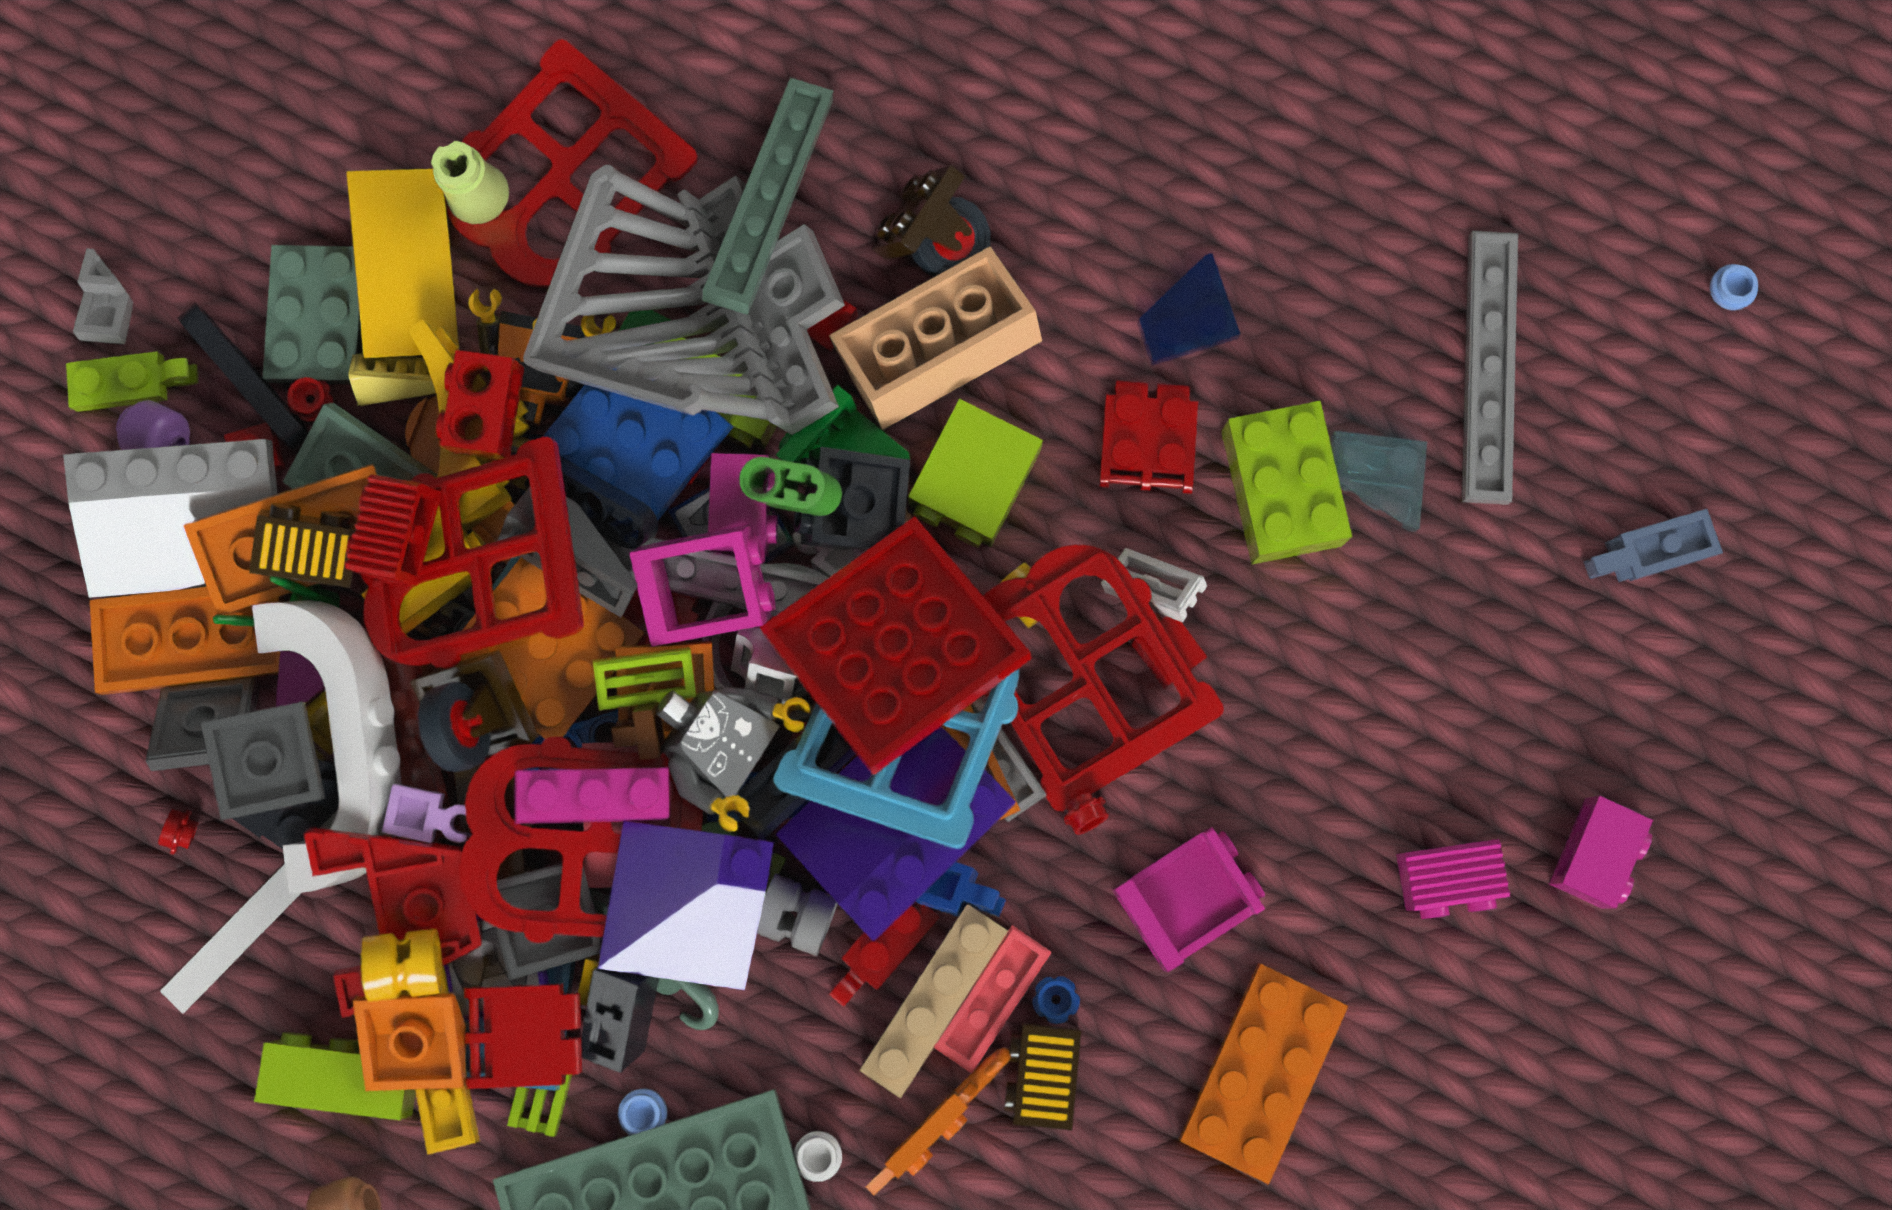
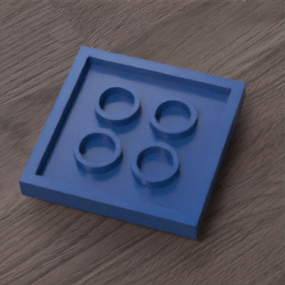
[543,368,734,532]

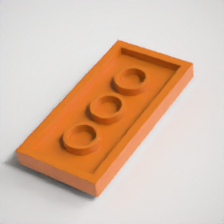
[183,463,378,615]
[89,587,288,695]
[1178,963,1348,1185]

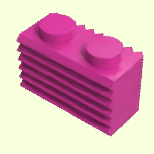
[1396,839,1510,919]

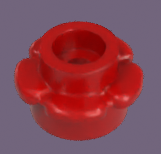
[287,377,334,422]
[1064,793,1109,835]
[158,808,199,855]

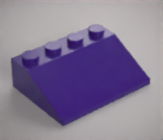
[776,726,1016,941]

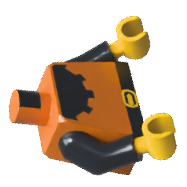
[468,289,616,427]

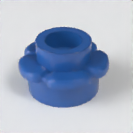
[1032,976,1080,1024]

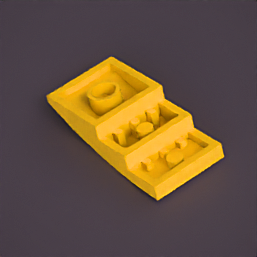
[346,169,459,358]

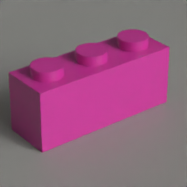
[514,768,669,824]

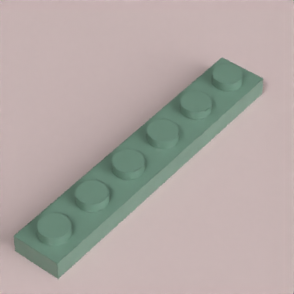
[702,77,833,315]

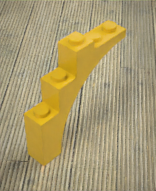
[361,319,531,634]

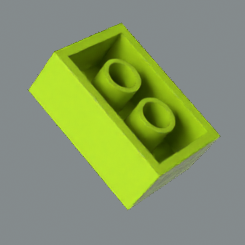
[1221,401,1352,565]

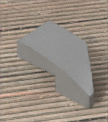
[73,248,133,344]

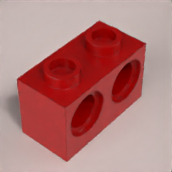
[436,350,524,459]

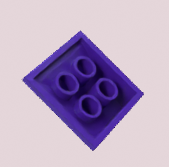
[598,821,774,990]

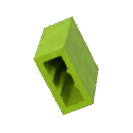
[908,399,1043,548]

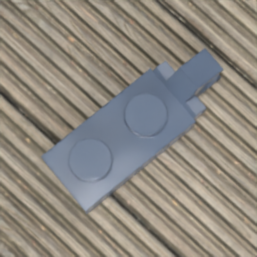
[1584,509,1723,582]

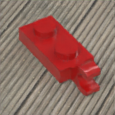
[829,902,940,1007]

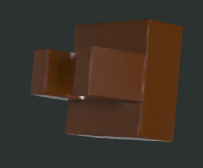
[611,702,665,760]

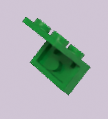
[776,385,911,488]

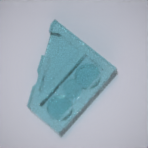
[1331,431,1427,532]

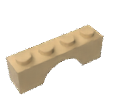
[860,904,1008,1098]

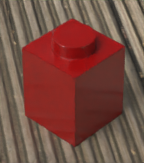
[1131,613,1207,690]

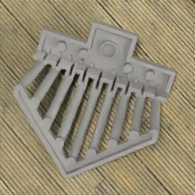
[523,165,845,435]

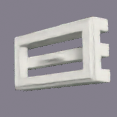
[1101,548,1207,622]

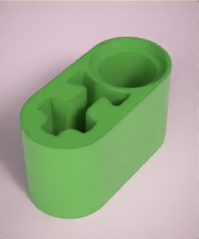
[740,457,842,516]

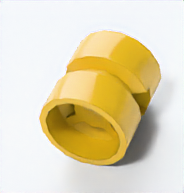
[361,929,443,1002]

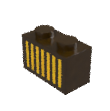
[249,503,356,588]
[1004,1022,1082,1131]

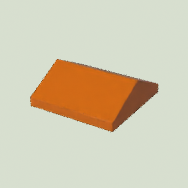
[353,993,466,1091]

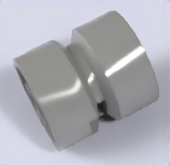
[757,874,838,956]

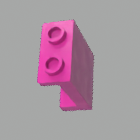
[1112,827,1265,972]

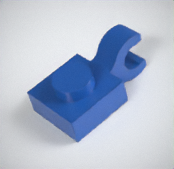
[916,862,1006,918]

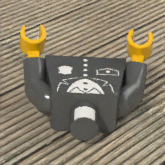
[655,687,811,832]

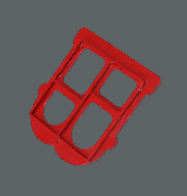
[444,39,698,288]
[361,437,584,669]
[983,544,1224,811]
[459,736,703,943]

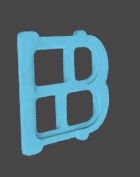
[774,669,1019,849]

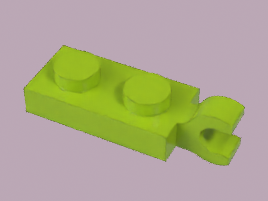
[66,351,198,412]

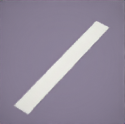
[160,810,338,1014]

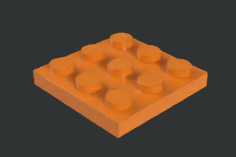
[460,558,645,739]

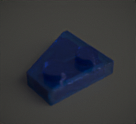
[1137,253,1240,366]

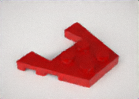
[304,828,483,1018]

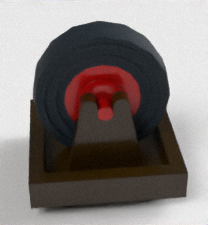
[871,165,991,277]
[410,650,539,772]

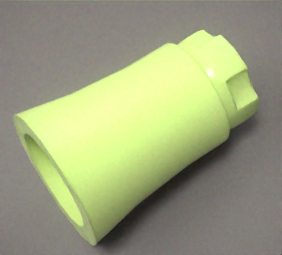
[431,141,509,224]

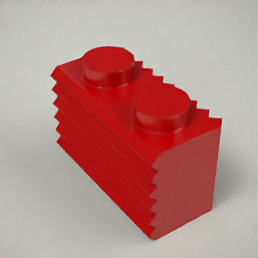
[344,474,442,587]

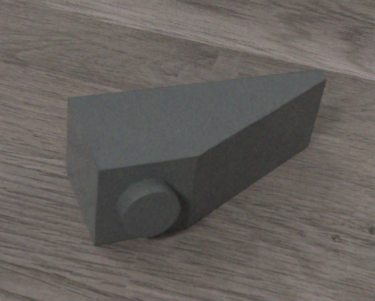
[497,487,638,618]

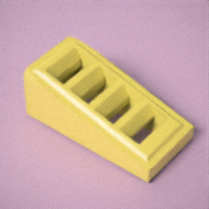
[348,354,436,406]

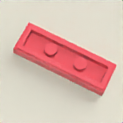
[933,925,1052,1074]

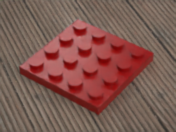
[760,516,1032,776]

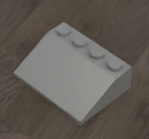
[63,439,278,598]

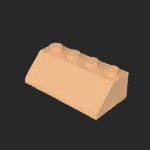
[829,247,1042,430]

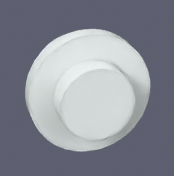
[794,1131,842,1182]

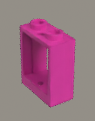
[629,524,776,647]

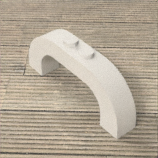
[252,600,401,894]

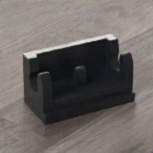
[581,967,659,1073]

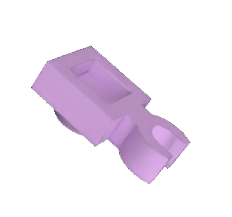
[382,784,471,843]

